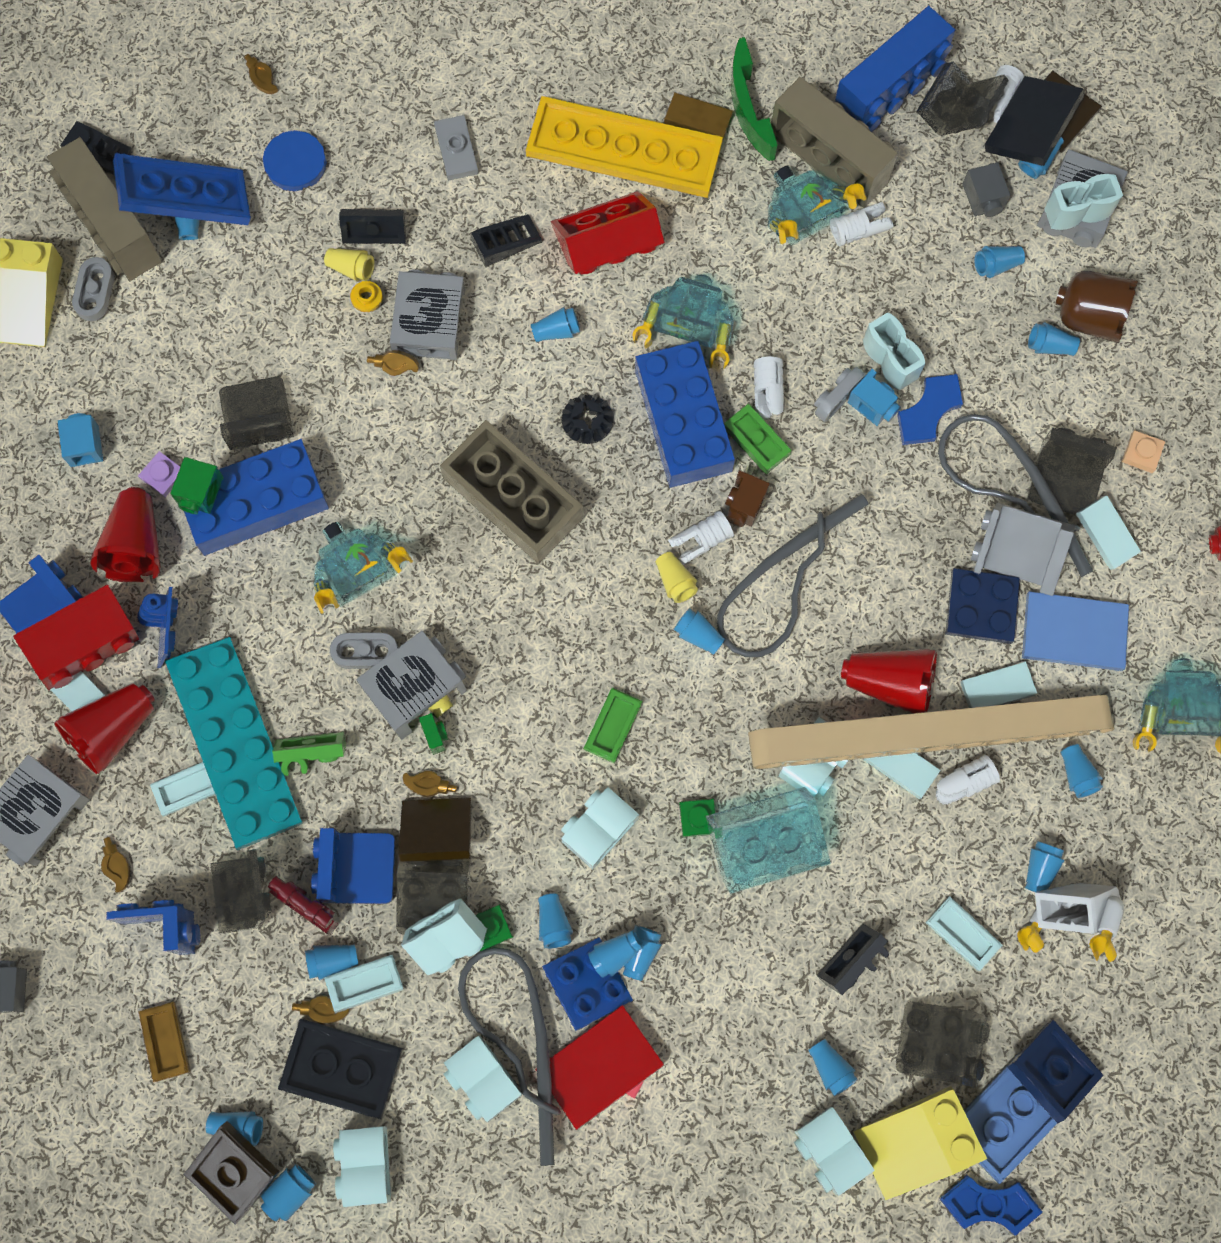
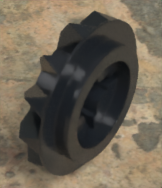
[562,393,613,444]

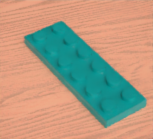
[165,637,303,851]

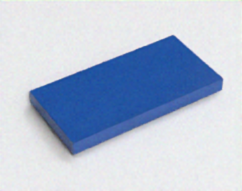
[113,153,251,225]

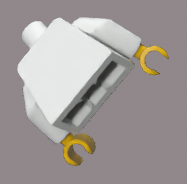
[1017,883,1124,962]

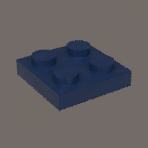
[945,568,1020,644]
[1007,1020,1103,1124]

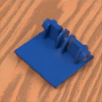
[137,587,178,668]
[542,937,633,1031]

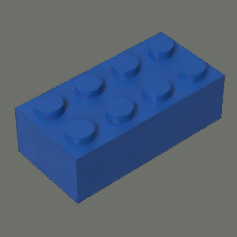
[835,5,956,132]
[635,341,735,488]
[184,439,329,556]

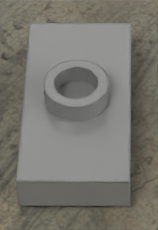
[434,115,478,181]

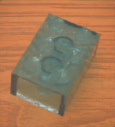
[705,787,831,894]

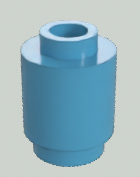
[261,1164,316,1222]

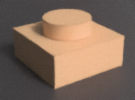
[1122,430,1165,474]

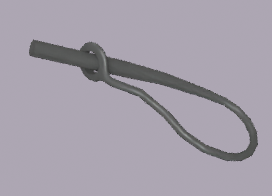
[938,414,1093,577]
[717,494,869,657]
[458,947,561,1166]

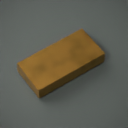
[664,92,733,142]
[138,1002,190,1082]

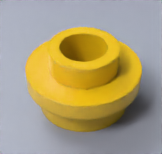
[350,281,383,312]

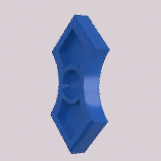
[897,374,963,445]
[939,1175,1043,1236]

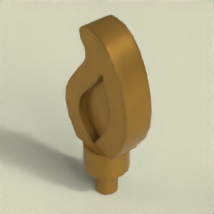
[244,54,278,94]
[367,350,419,376]
[403,771,457,797]
[101,837,130,893]
[292,996,350,1024]

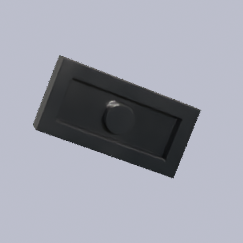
[60,121,133,176]
[339,209,406,244]
[816,924,889,995]

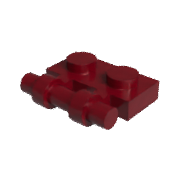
[268,876,339,936]

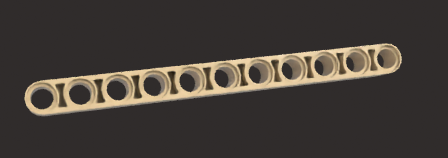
[748,695,1115,769]

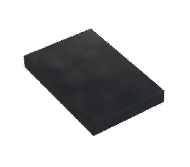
[984,76,1084,166]
[278,1018,403,1120]

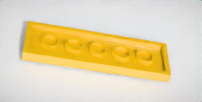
[526,96,723,198]

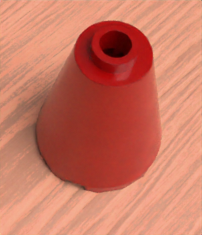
[90,487,161,582]
[841,649,937,714]
[54,683,155,774]

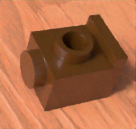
[725,470,770,527]

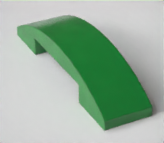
[731,37,778,161]

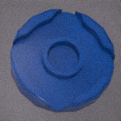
[263,130,327,191]

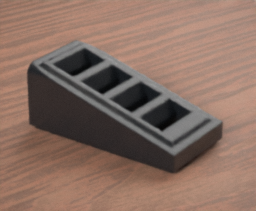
[471,214,542,268]

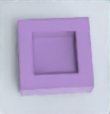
[138,451,180,498]

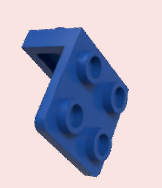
[0,555,84,634]
[311,828,395,904]
[106,900,201,955]

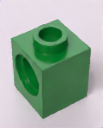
[170,457,224,514]

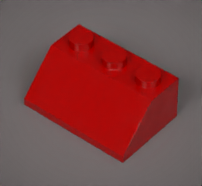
[550,191,665,274]
[13,584,139,691]

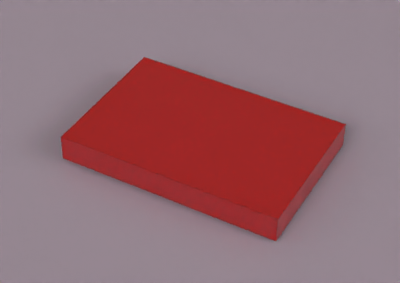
[535,1005,665,1130]

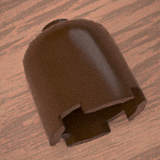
[1055,271,1138,343]

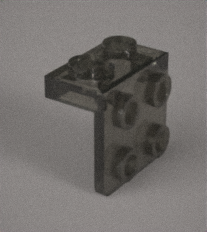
[916,61,1009,136]
[219,376,294,450]
[1028,427,1117,515]
[210,849,271,935]
[396,855,471,935]
[896,1001,990,1089]

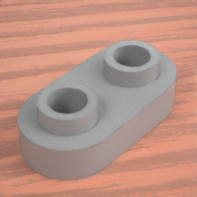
[72,257,115,321]
[814,367,867,423]
[330,633,398,669]

